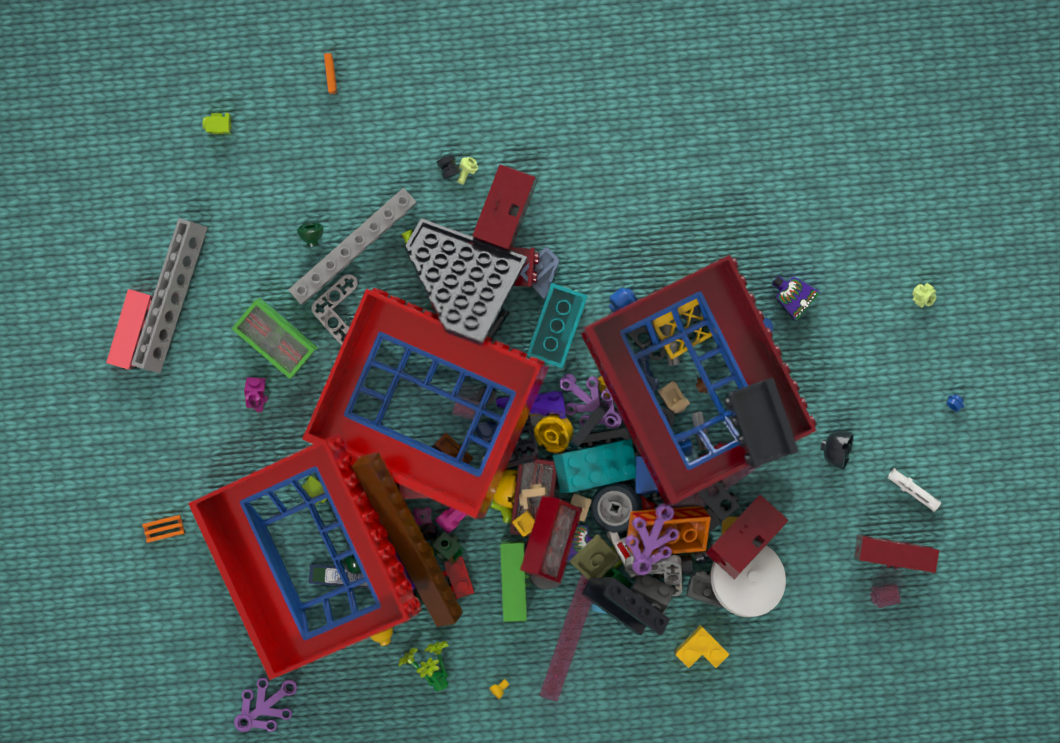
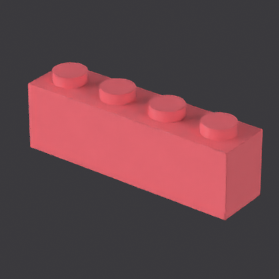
[106,289,153,370]

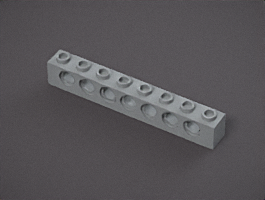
[288,188,417,305]
[131,218,208,373]

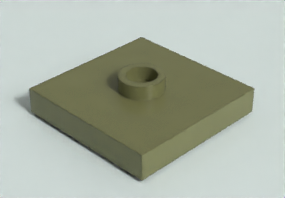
[570,534,620,580]

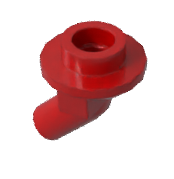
[640,495,657,511]

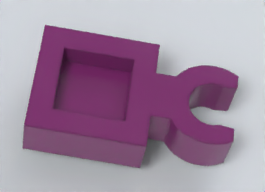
[244,377,266,406]

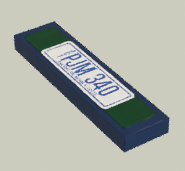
[309,564,369,588]

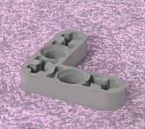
[312,274,358,345]
[625,555,682,596]

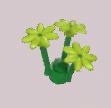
[398,641,449,692]

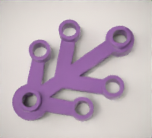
[560,374,622,429]
[625,504,679,575]
[234,677,297,732]

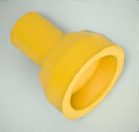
[489,679,510,699]

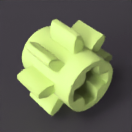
[912,283,936,308]

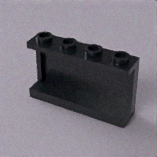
[724,378,799,468]
[581,578,670,635]

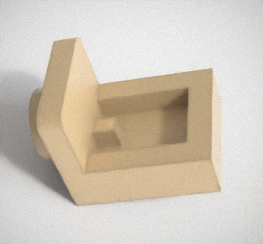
[658,381,690,414]
[519,484,548,509]

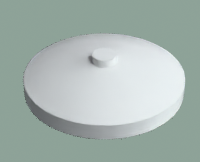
[711,540,786,617]

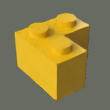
[674,625,730,668]

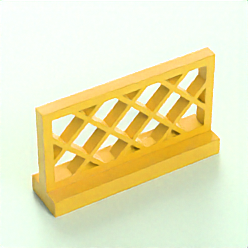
[652,299,712,360]

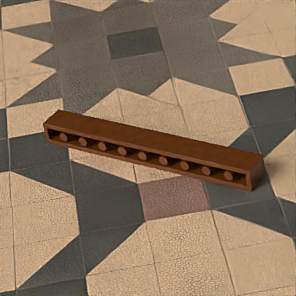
[352,452,463,627]

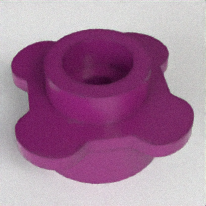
[246,395,268,413]
[413,507,432,526]

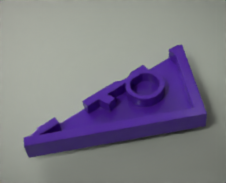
[496,391,566,419]

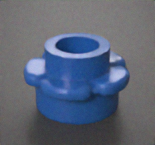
[946,394,965,412]

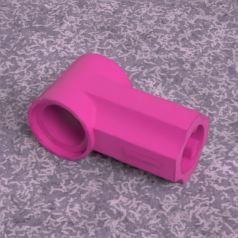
[435,508,467,534]

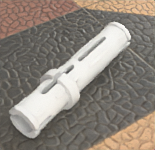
[888,468,941,512]

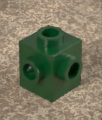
[432,532,465,565]

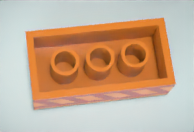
[626,506,711,556]

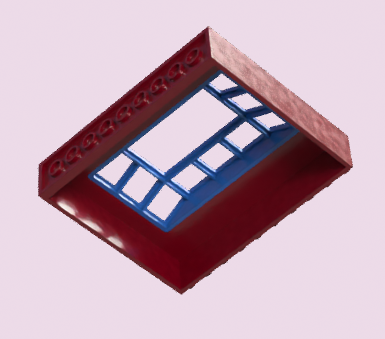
[579,255,817,505]

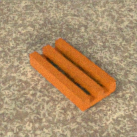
[324,53,337,94]
[142,515,185,543]

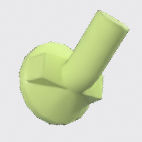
[457,157,478,185]

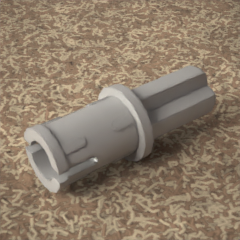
[692,412,709,451]

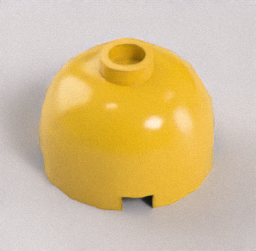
[534,413,573,453]
[493,469,518,508]

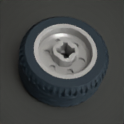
[591,481,643,533]

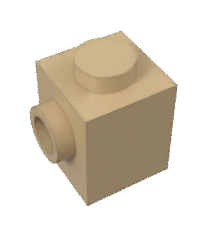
[570,493,592,524]

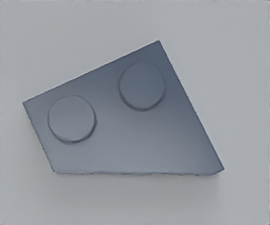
[520,246,560,300]

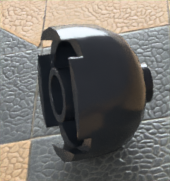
[821,430,854,470]

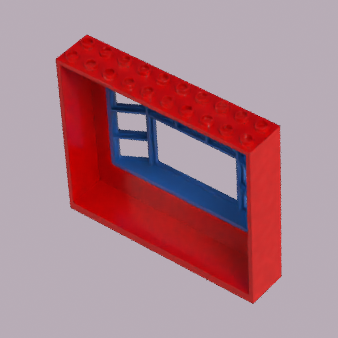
[302,288,549,518]
[188,434,421,680]

